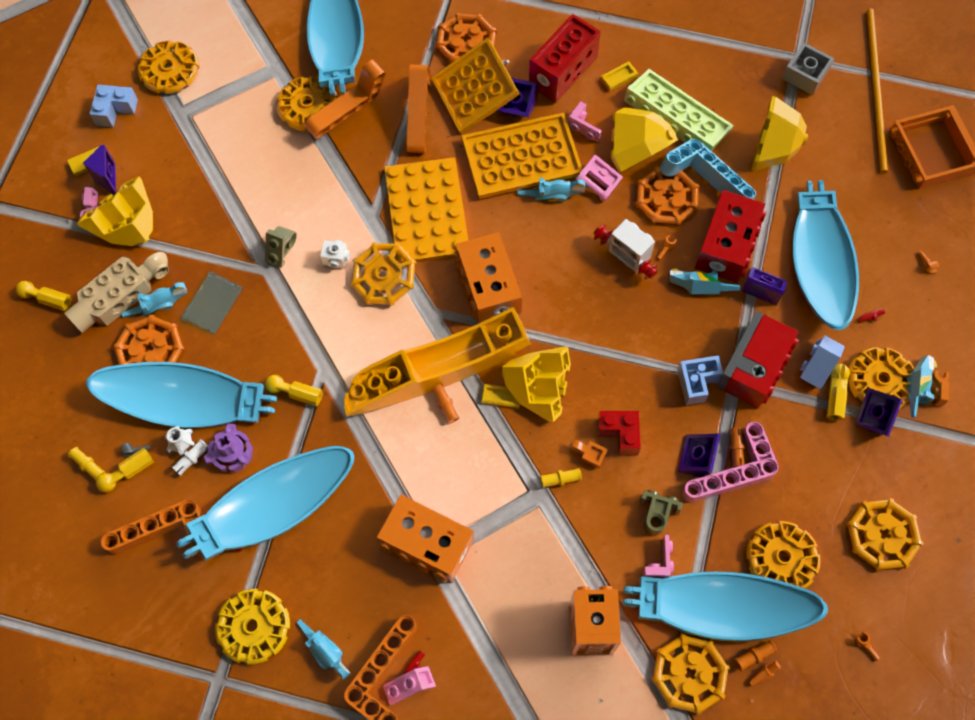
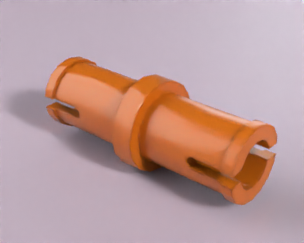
[432,384,460,424]
[729,427,746,468]
[734,640,777,671]

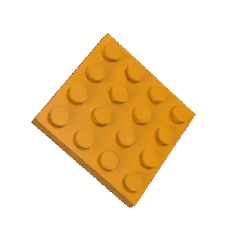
[431,37,520,134]

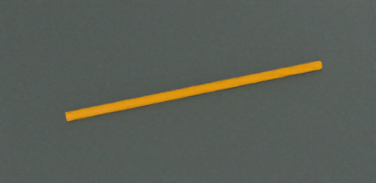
[866,8,888,173]

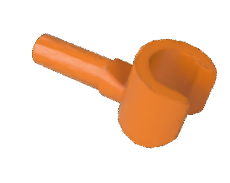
[657,235,677,260]
[918,250,940,273]
[856,632,880,661]

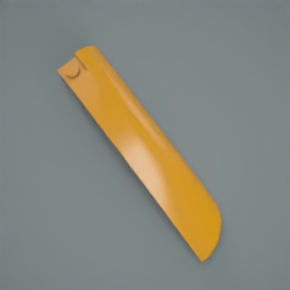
[344,307,531,417]

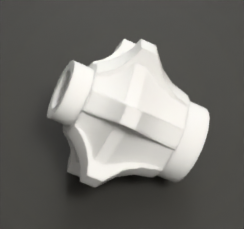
[165,426,195,456]

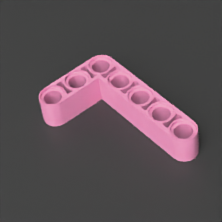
[682,422,779,503]

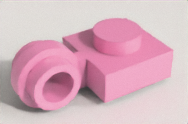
[80,187,98,219]

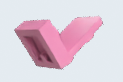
[568,101,601,142]
[643,535,674,579]
[383,666,436,705]

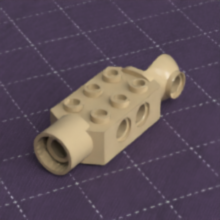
[64,252,169,333]

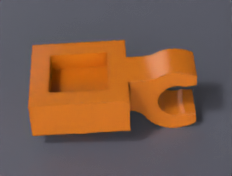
[932,370,950,407]
[570,439,608,468]

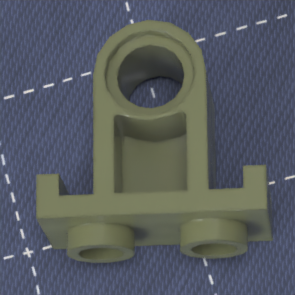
[265,226,297,268]
[640,490,683,536]

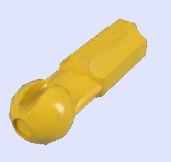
[16,281,72,311]
[826,364,850,421]
[265,375,323,406]
[96,448,154,493]

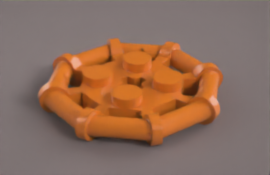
[435,12,497,63]
[635,166,700,226]
[112,315,184,365]

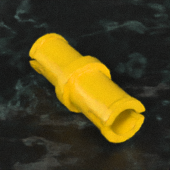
[68,447,105,481]
[540,468,582,488]

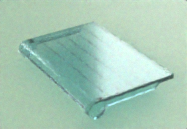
[181,271,243,334]

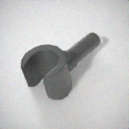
[121,443,151,457]

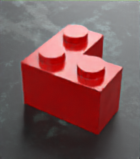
[598,411,641,456]

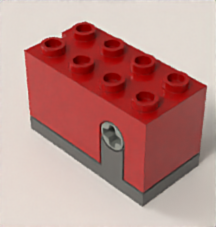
[716,311,799,408]

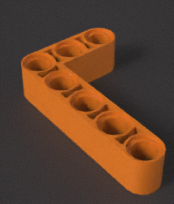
[304,60,386,139]
[407,64,431,153]
[101,499,203,558]
[344,615,417,720]

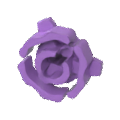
[203,424,253,473]

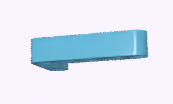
[660,139,756,199]

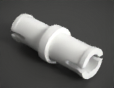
[172,439,209,476]

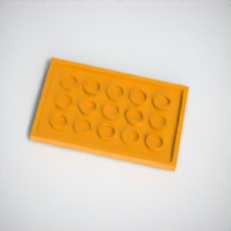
[461,112,583,199]
[385,157,468,264]

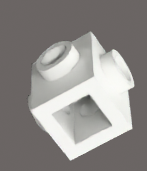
[320,240,350,268]

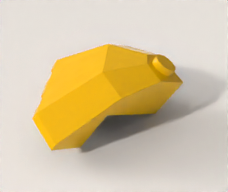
[751,96,808,171]
[611,107,678,173]
[77,176,153,246]
[502,346,571,422]

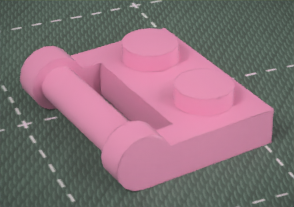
[576,155,623,202]

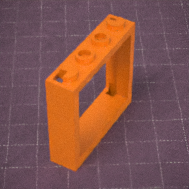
[890,105,975,189]

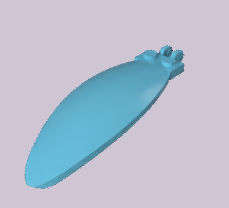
[307,0,364,95]
[792,180,859,330]
[86,362,277,428]
[176,446,354,561]
[622,572,828,641]

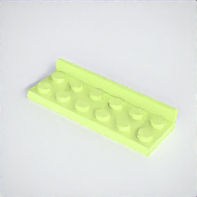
[624,69,734,152]

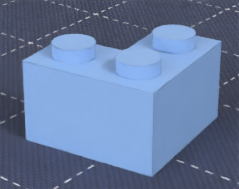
[90,85,138,128]
[800,335,845,389]
[677,356,723,405]

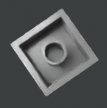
[782,43,835,95]

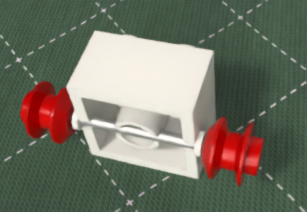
[593,219,658,280]

